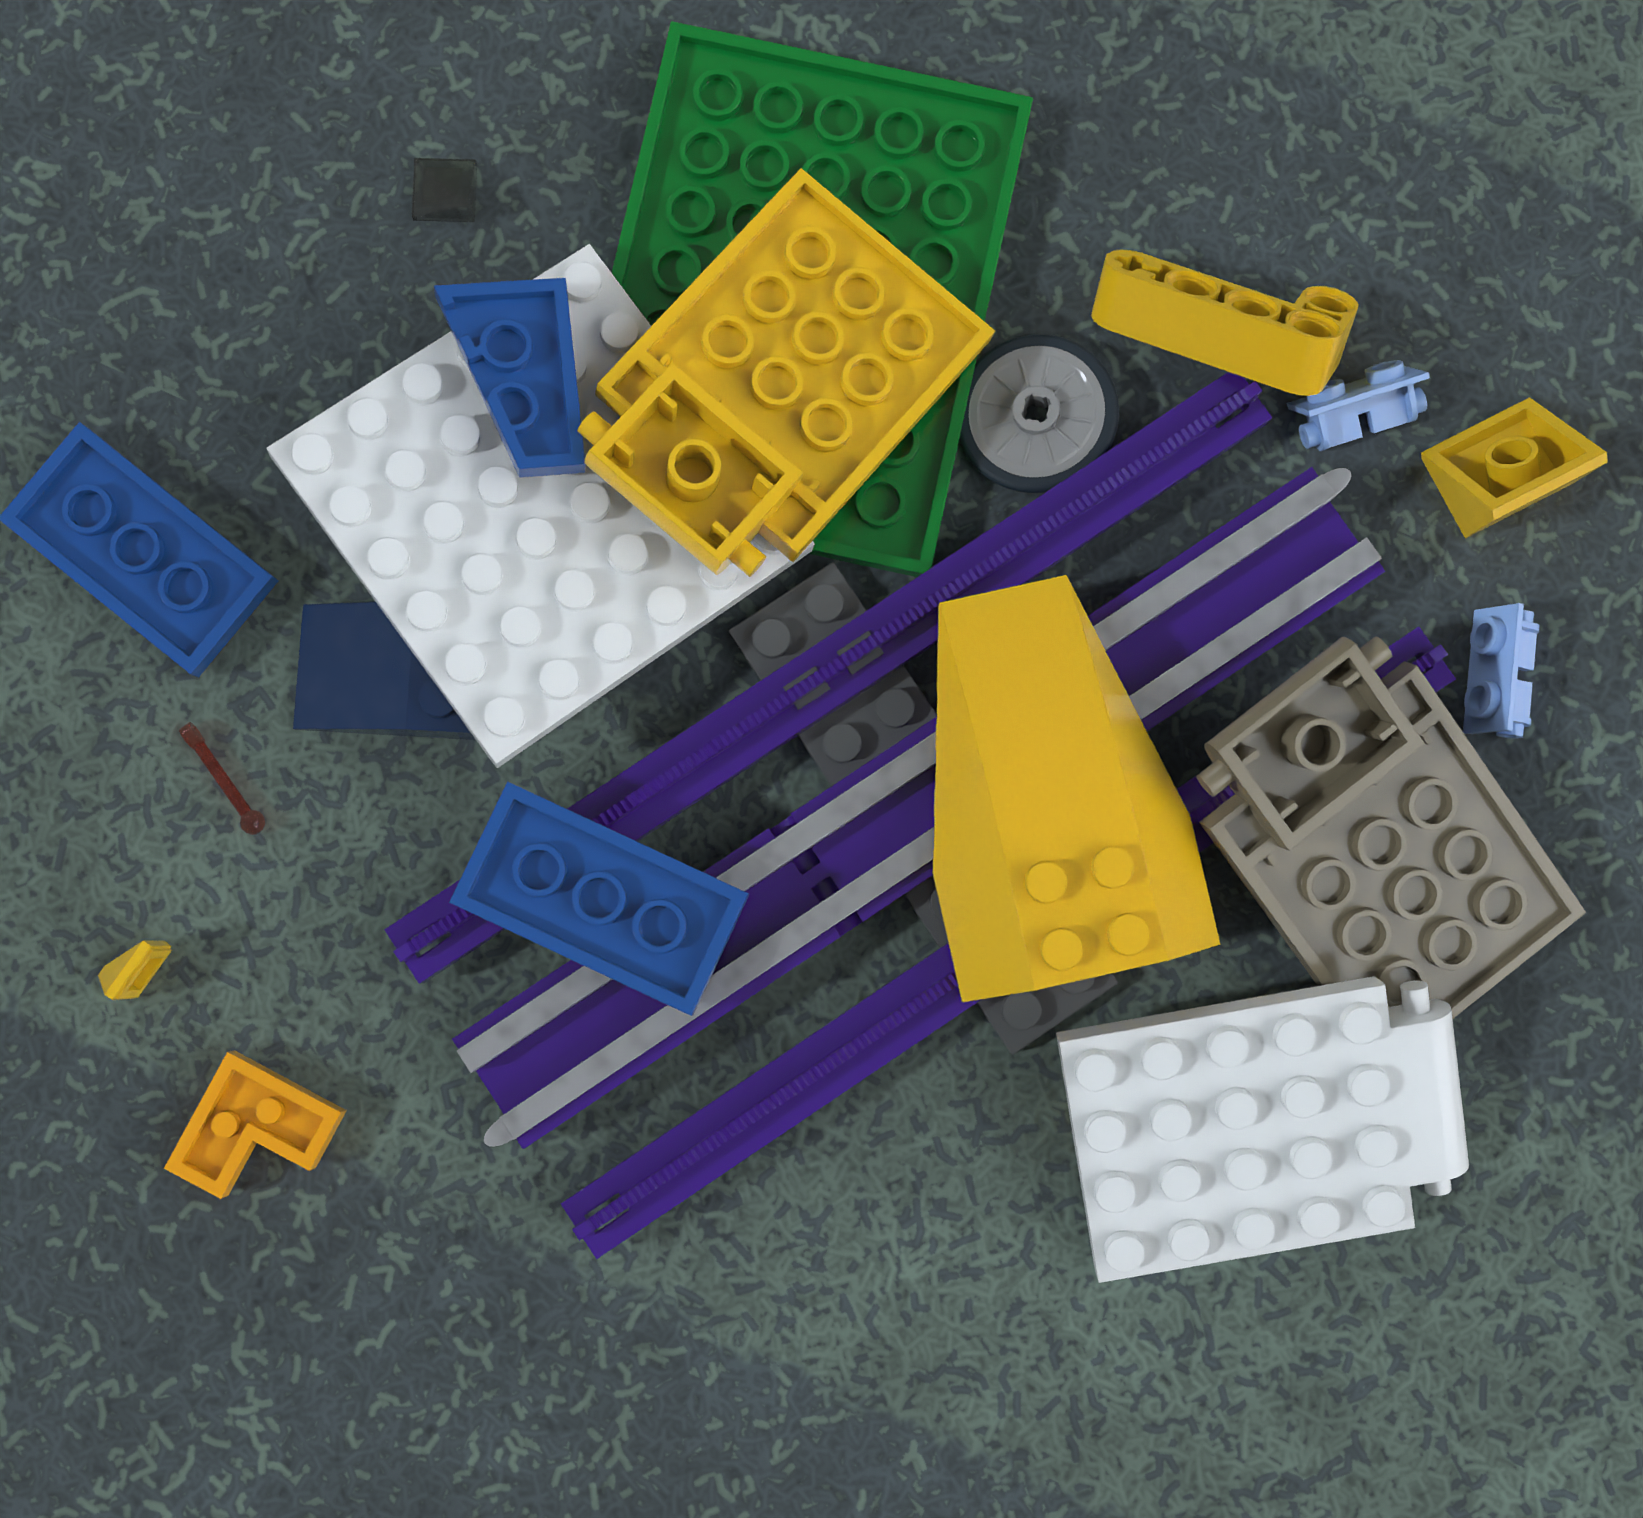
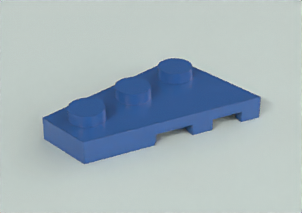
[434,278,586,478]

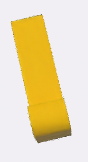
[1091,250,1358,396]

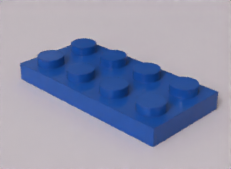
[0,422,279,678]
[449,782,750,1016]

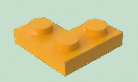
[164,1050,347,1199]

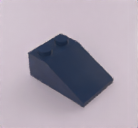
[293,602,476,740]

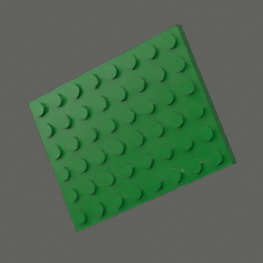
[612,21,1033,577]

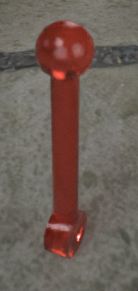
[179,722,266,835]

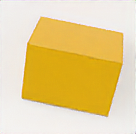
[1421,397,1608,538]

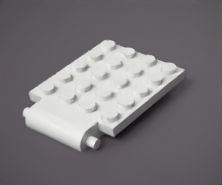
[1056,976,1469,1283]

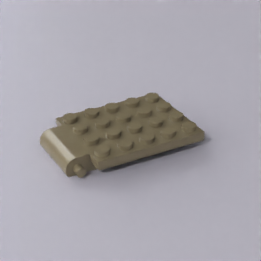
[1196,636,1586,1019]

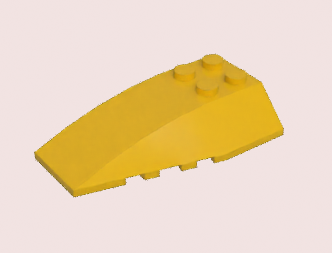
[932,575,1221,1002]

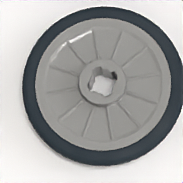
[959,334,1119,493]

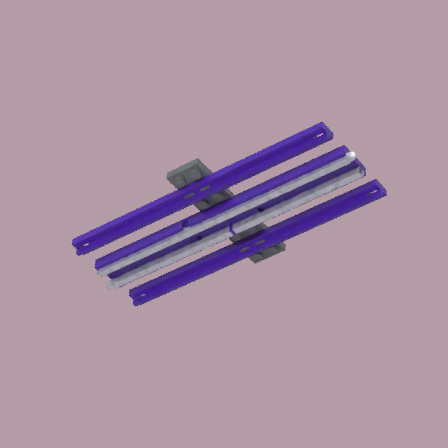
[384,372,1456,1260]

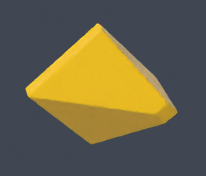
[98,940,172,1000]

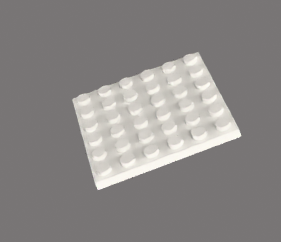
[266,244,815,768]

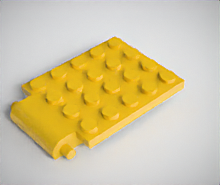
[577,168,995,577]

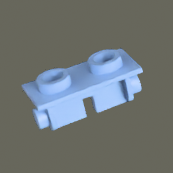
[1287,360,1430,451]
[1463,603,1540,738]

